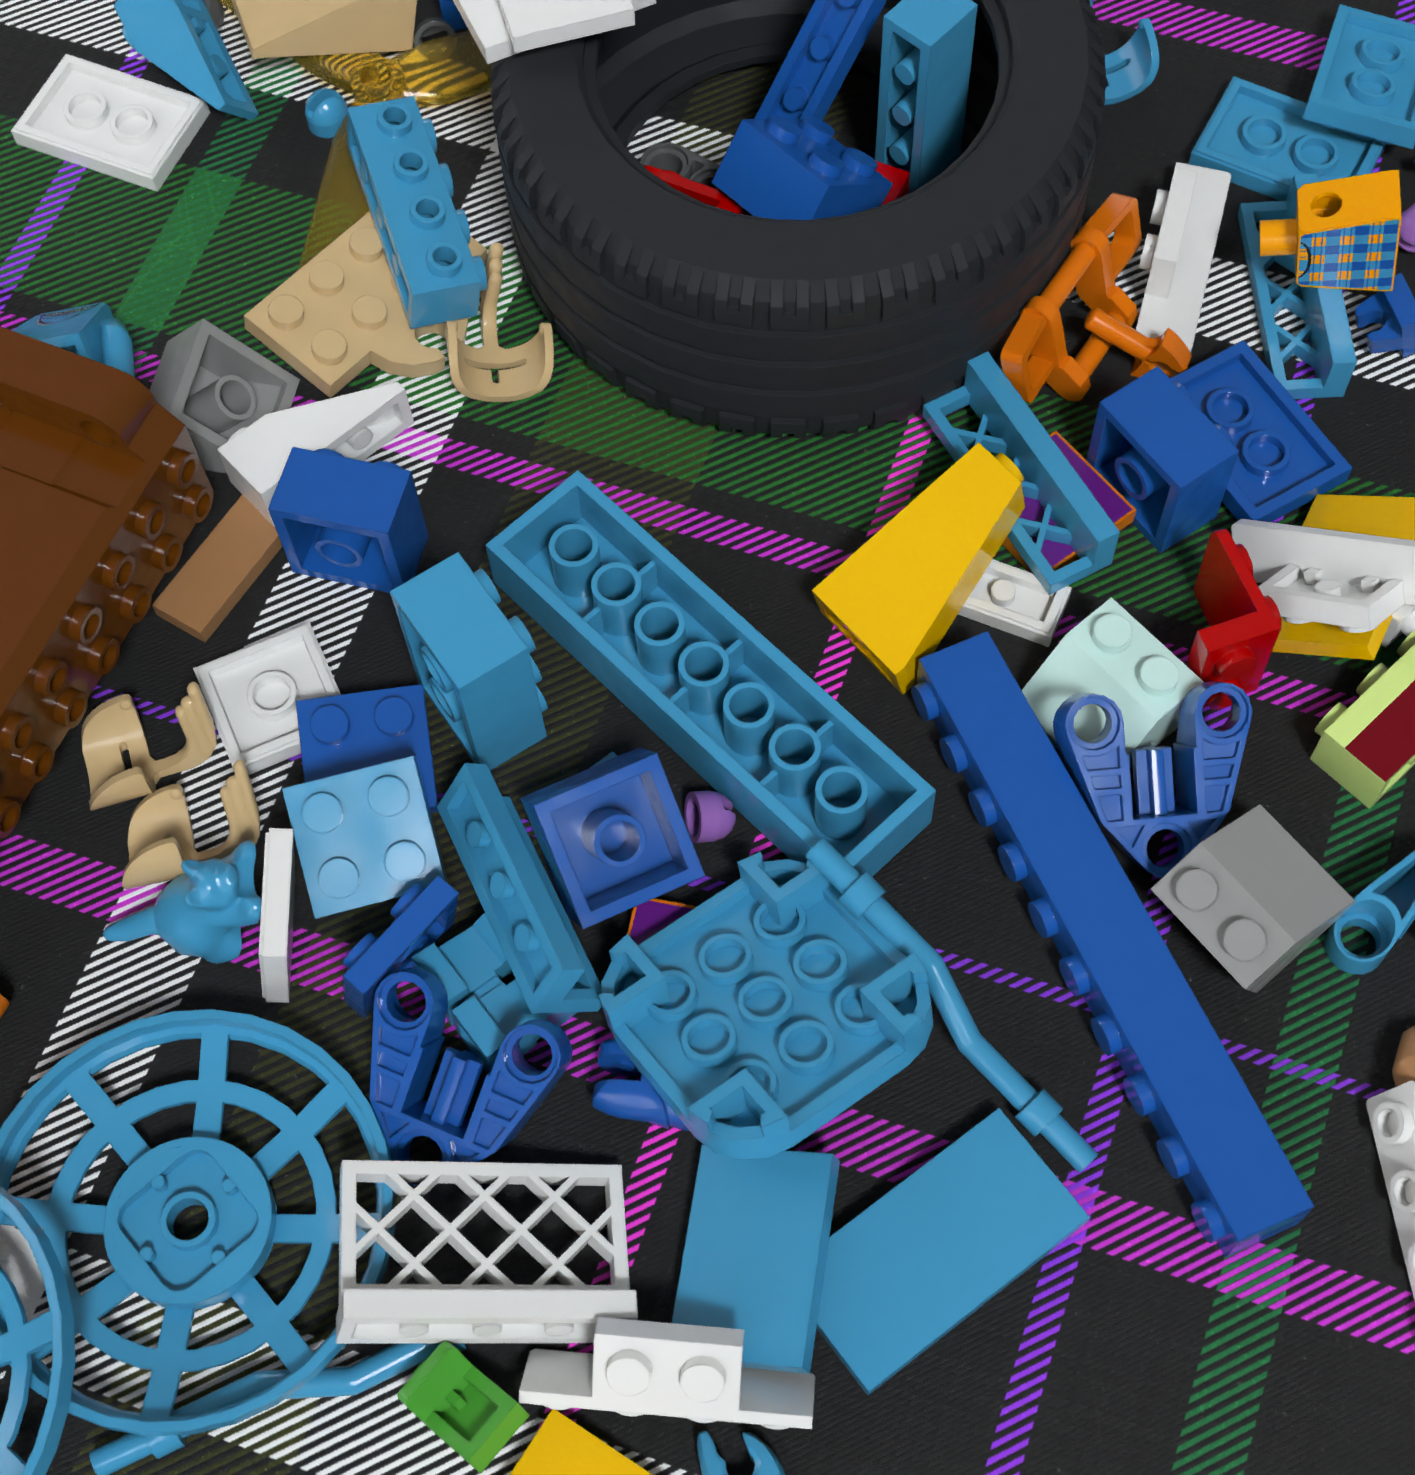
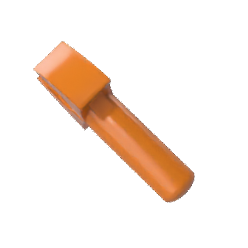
[1084,308,1191,378]

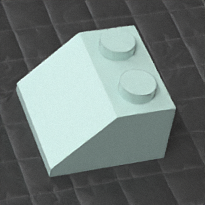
[1022,597,1204,768]

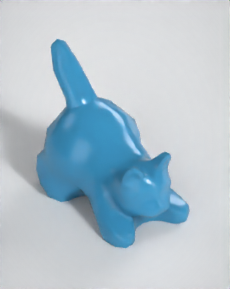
[102,840,262,964]

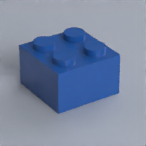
[712,115,893,220]
[1086,366,1239,553]
[268,447,429,593]
[520,747,705,929]

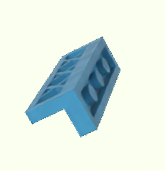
[1237,173,1357,399]
[922,351,1120,595]
[437,763,602,1014]

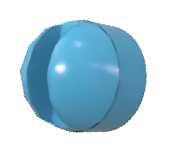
[305,88,348,138]

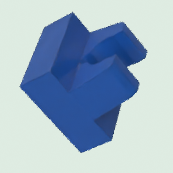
[1355,273,1415,358]

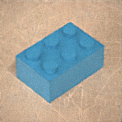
[390,552,548,771]

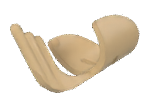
[445,242,554,402]
[81,681,217,811]
[122,759,260,890]

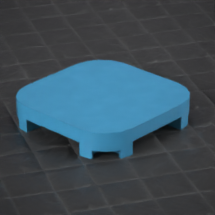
[598,852,934,1160]

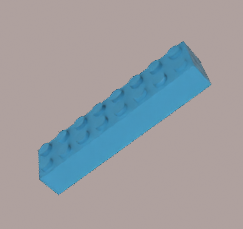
[485,470,936,877]

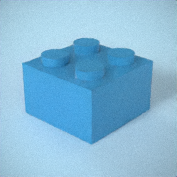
[282,756,448,919]

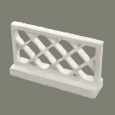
[336,1160,638,1344]

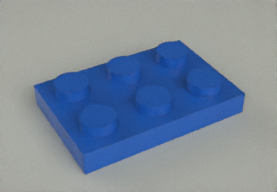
[1170,340,1353,522]

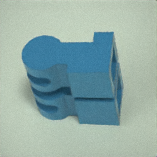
[411,913,577,1074]

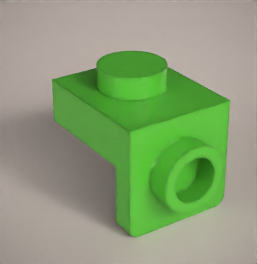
[397,1341,530,1474]

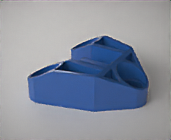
[1053,681,1252,878]
[369,967,572,1188]

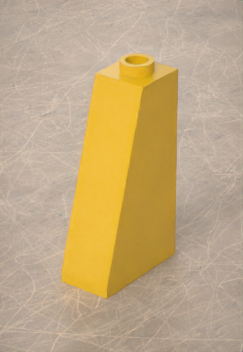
[812,442,1025,695]

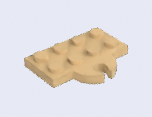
[244,211,488,398]

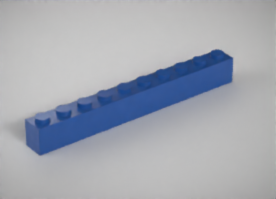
[911,631,1315,1258]

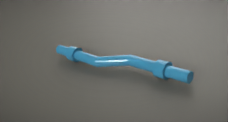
[805,838,1098,1173]
[89,1343,467,1475]

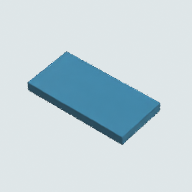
[817,1108,1090,1396]

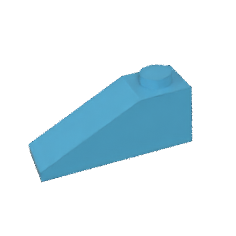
[113,0,259,120]

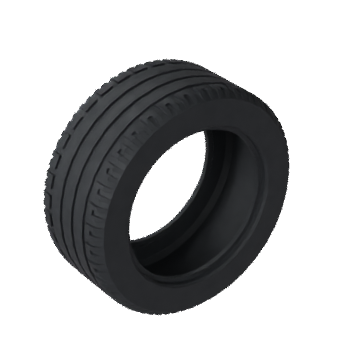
[490,0,1106,438]

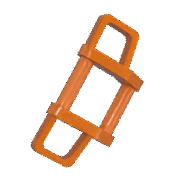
[1000,193,1142,403]

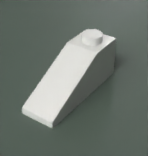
[217,382,414,527]

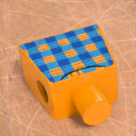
[1259,170,1402,291]

